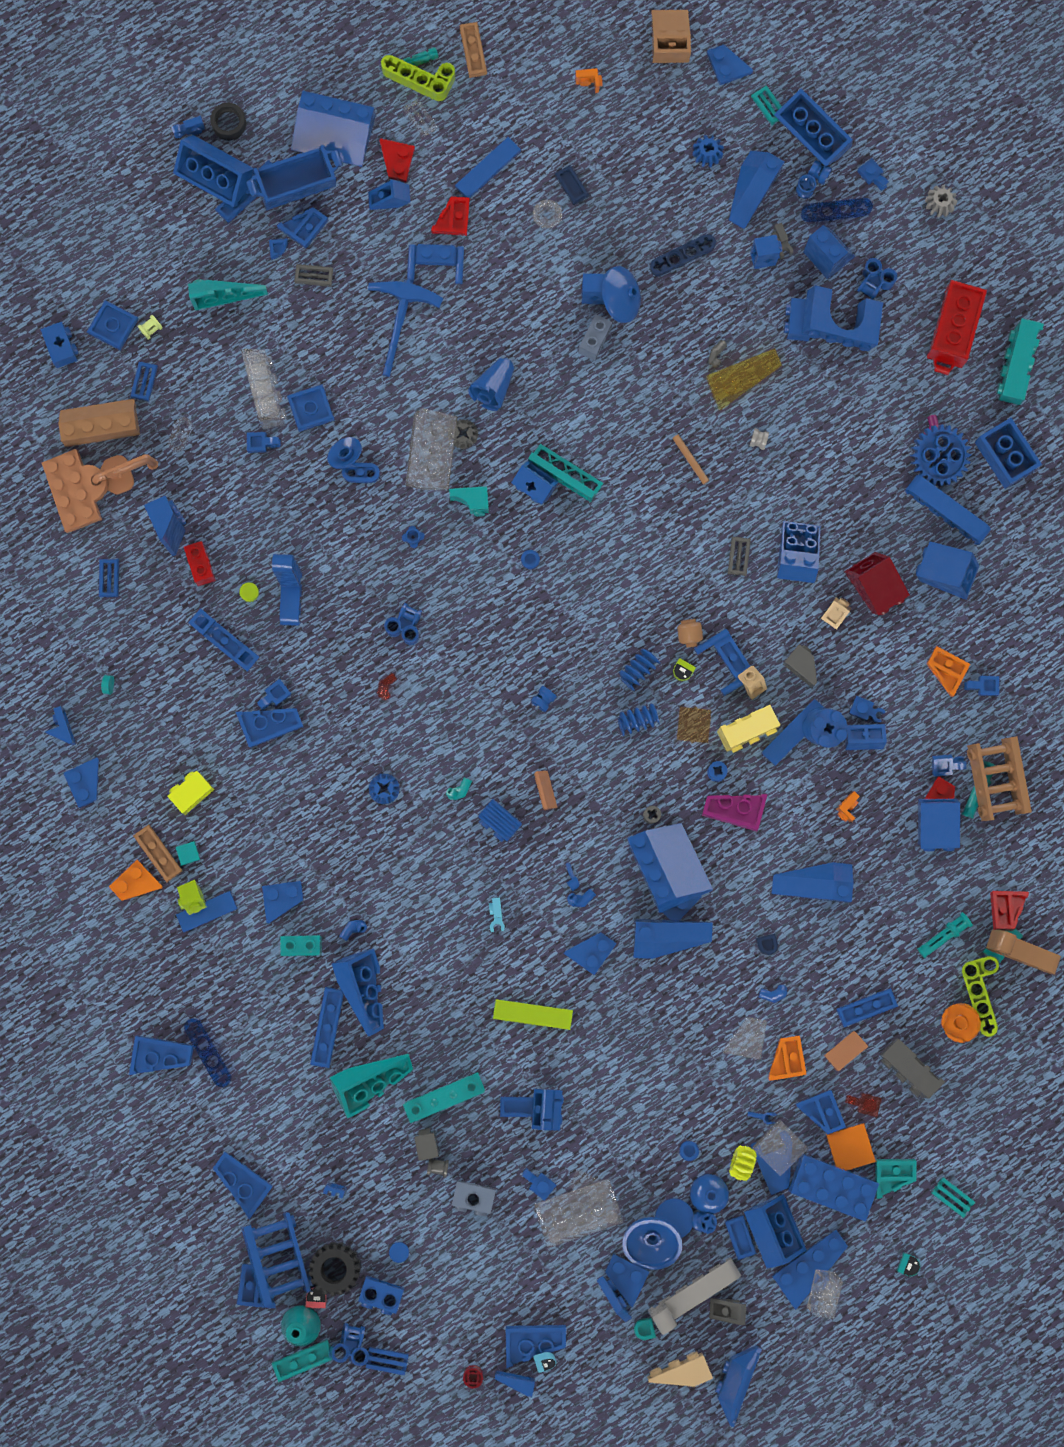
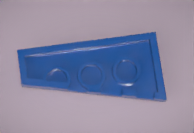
[772,1229,848,1310]

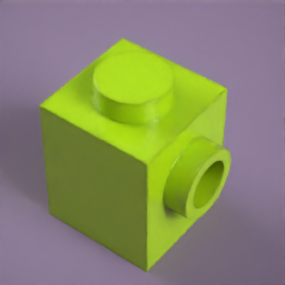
[177,880,207,915]

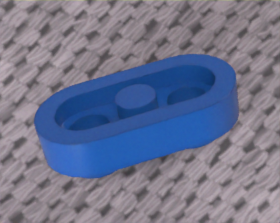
[342,463,380,483]

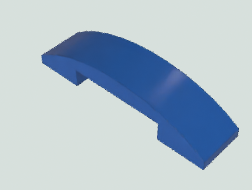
[188,608,260,672]

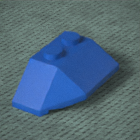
[715,1345,762,1427]

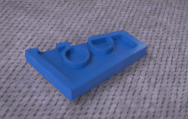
[236,708,304,748]
[213,1151,273,1219]

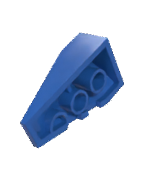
[729,151,785,229]
[771,862,854,903]
[633,919,713,959]
[332,948,384,1036]

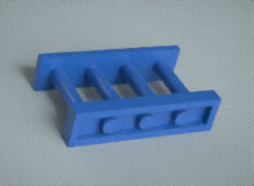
[241,1212,312,1307]

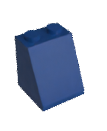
[803,225,855,280]
[916,541,979,600]

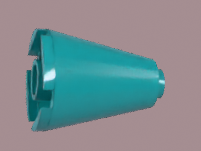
[281,1305,321,1347]

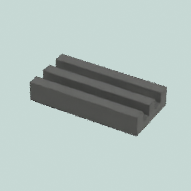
[294,264,334,287]
[727,536,751,576]

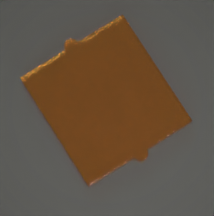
[677,707,711,744]

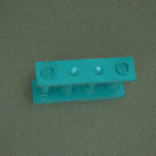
[403,1072,485,1123]

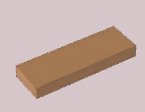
[459,22,487,78]
[133,824,183,882]

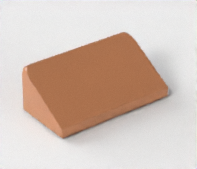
[534,771,557,811]
[824,1031,868,1071]

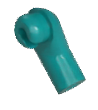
[446,777,472,800]

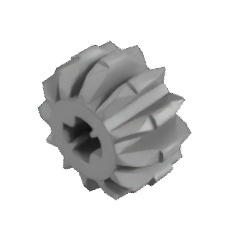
[925,184,957,218]

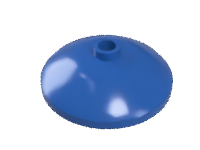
[602,266,641,323]
[622,1217,682,1270]

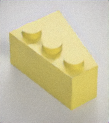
[717,705,780,753]

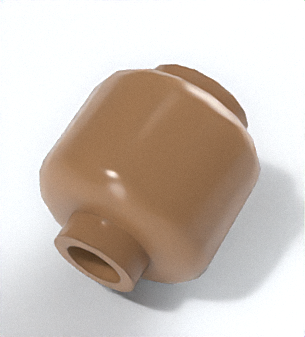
[677,619,703,647]

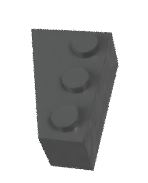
[880,1038,945,1099]

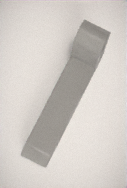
[648,1258,741,1335]

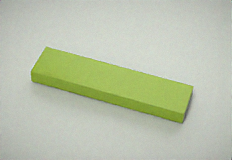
[493,999,573,1030]

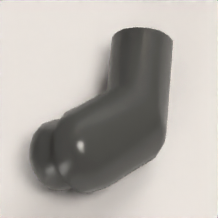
[708,340,727,368]

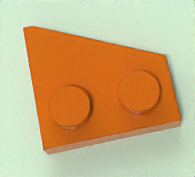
[109,860,163,901]

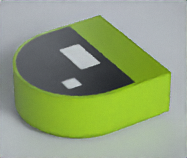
[673,658,696,681]

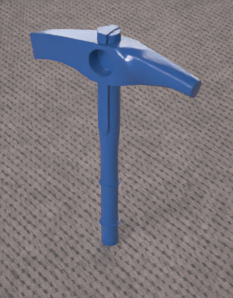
[368,279,443,377]

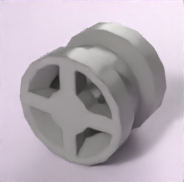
[750,428,769,450]

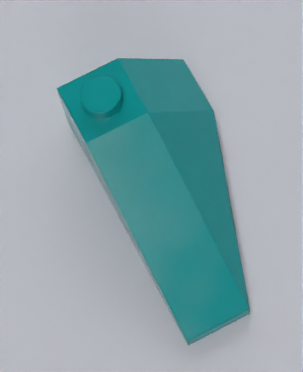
[329,1054,413,1119]

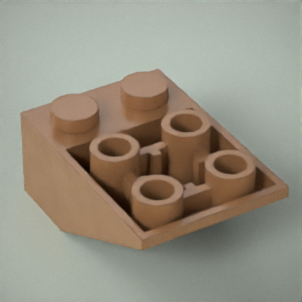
[651,10,691,63]

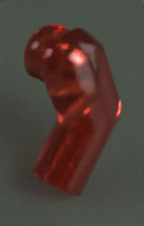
[377,672,398,701]

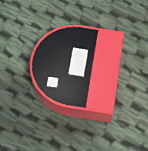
[306,1287,327,1308]

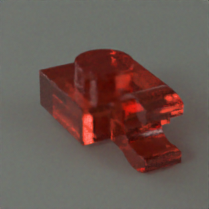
[845,1093,882,1117]

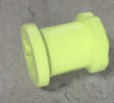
[137,315,163,339]

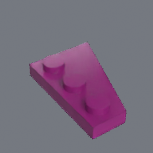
[702,794,768,832]

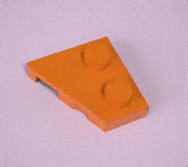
[927,646,970,697]
[768,1035,807,1081]

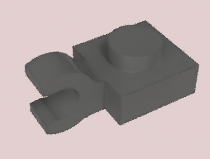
[771,222,793,259]

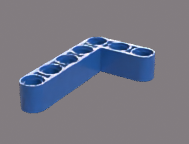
[272,554,302,626]

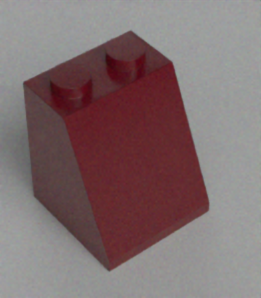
[844,552,910,616]

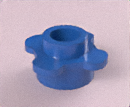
[402,526,424,548]

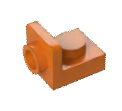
[575,68,602,93]
[836,791,860,822]

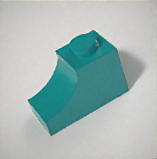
[449,486,489,517]

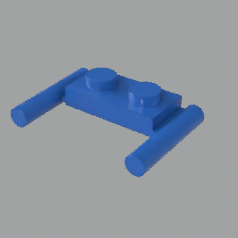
[407,244,464,284]
[694,629,750,696]

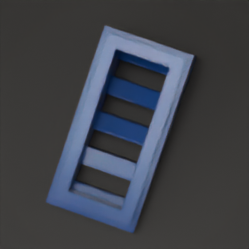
[495,1371,535,1398]

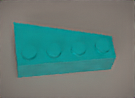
[997,318,1044,405]

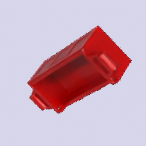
[927,280,987,375]

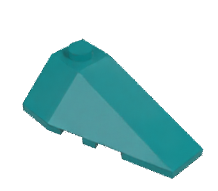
[188,279,268,311]

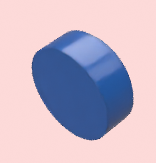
[521,550,540,569]
[679,1141,699,1161]
[389,1242,409,1263]

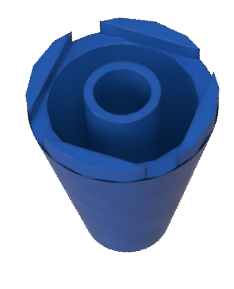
[468,358,514,411]

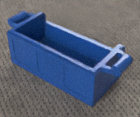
[246,145,343,211]

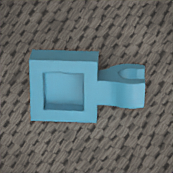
[489,898,505,932]

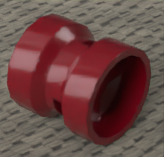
[463,1365,483,1389]

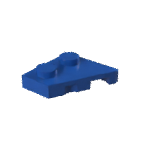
[63,757,99,808]
[564,932,617,975]
[795,1090,846,1134]
[605,1253,649,1307]
[236,1263,276,1308]

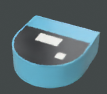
[534,1352,556,1373]

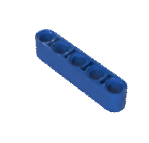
[905,475,991,545]

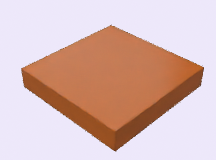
[826,1123,876,1170]

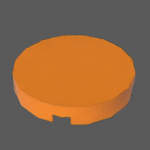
[941,1003,981,1043]

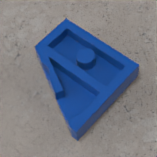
[707,45,753,85]
[277,207,328,249]
[262,881,304,924]
[596,1276,632,1322]

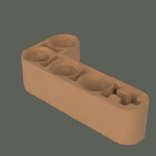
[986,930,1061,975]

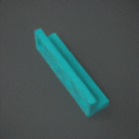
[528,444,603,502]

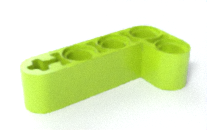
[381,55,455,101]
[962,956,999,1037]

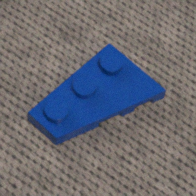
[129,1035,194,1075]
[506,1325,566,1368]

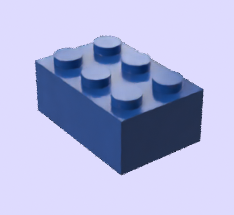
[975,418,1042,489]

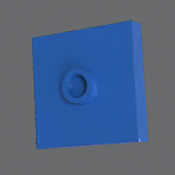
[87,300,139,351]
[287,384,335,432]

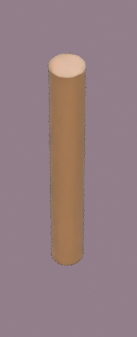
[672,434,710,485]

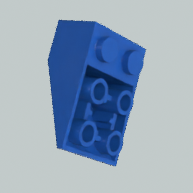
[777,521,821,583]

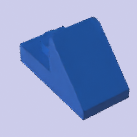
[45,706,76,746]

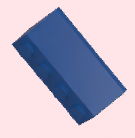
[774,89,853,167]
[173,135,253,207]
[144,496,186,557]

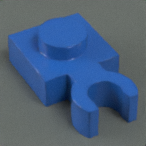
[171,116,205,139]
[849,696,885,723]

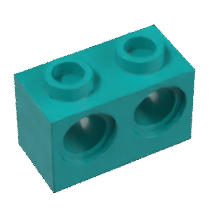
[280,935,322,957]

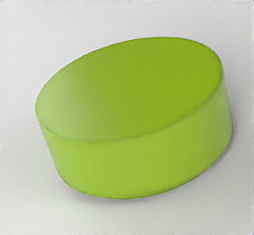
[239,582,259,602]

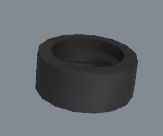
[210,102,247,141]

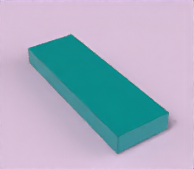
[271,1339,332,1383]

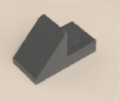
[709,1298,746,1325]

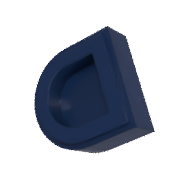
[756,933,778,955]

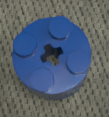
[803,707,847,748]

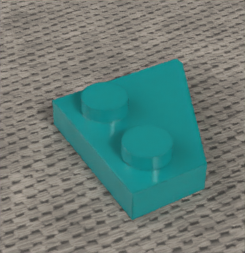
[876,1159,917,1199]

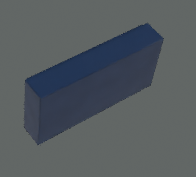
[555,165,589,206]

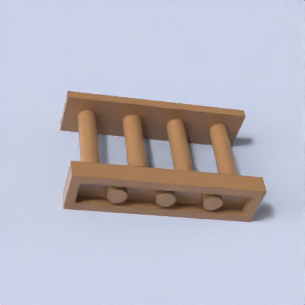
[967,736,1032,821]

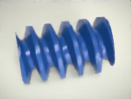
[619,649,660,691]
[617,703,660,736]

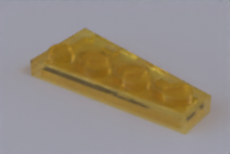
[705,348,782,411]

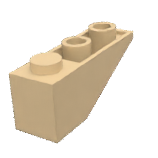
[647,1351,713,1387]

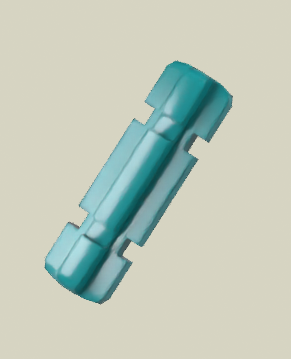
[403,47,438,66]

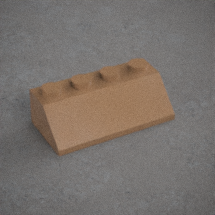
[59,399,140,447]

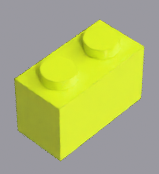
[167,771,214,815]

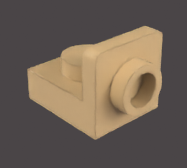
[821,597,851,630]
[738,666,767,700]

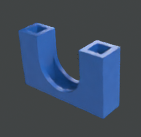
[802,285,883,351]

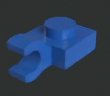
[857,158,889,191]
[247,432,281,453]
[964,676,999,696]
[257,679,292,711]
[932,754,967,776]
[522,1168,557,1201]

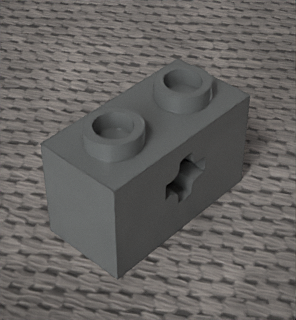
[414,1128,440,1161]

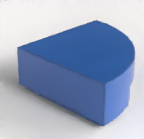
[269,238,288,260]

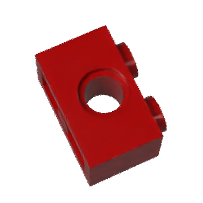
[184,541,216,586]

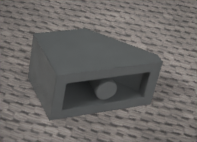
[783,644,817,688]

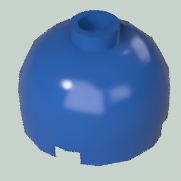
[690,1174,729,1214]

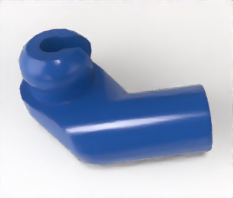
[567,888,596,907]
[339,920,367,941]
[758,985,787,1003]

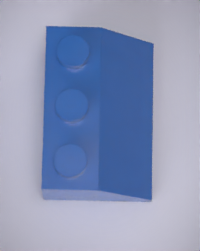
[744,1194,807,1269]

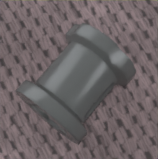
[643,806,661,824]
[427,1158,449,1178]

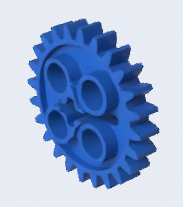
[910,424,971,486]

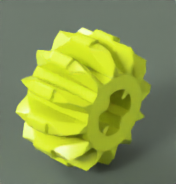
[729,1145,757,1181]

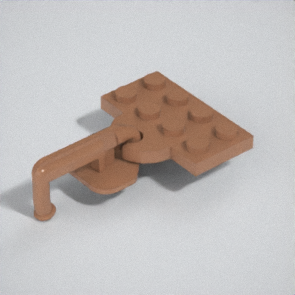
[42,449,158,533]

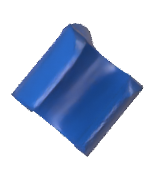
[565,863,579,891]
[748,1111,777,1124]

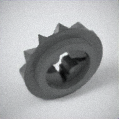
[448,419,478,449]

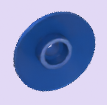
[327,437,362,469]

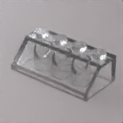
[241,349,287,431]
[405,408,457,490]
[534,1179,623,1249]

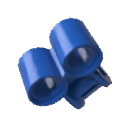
[857,258,897,300]
[384,603,422,645]
[329,1323,369,1366]

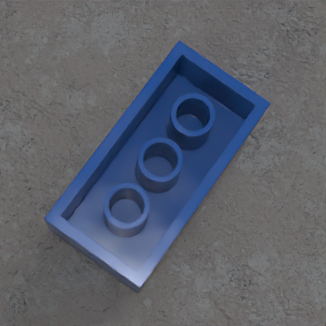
[788,1153,879,1222]

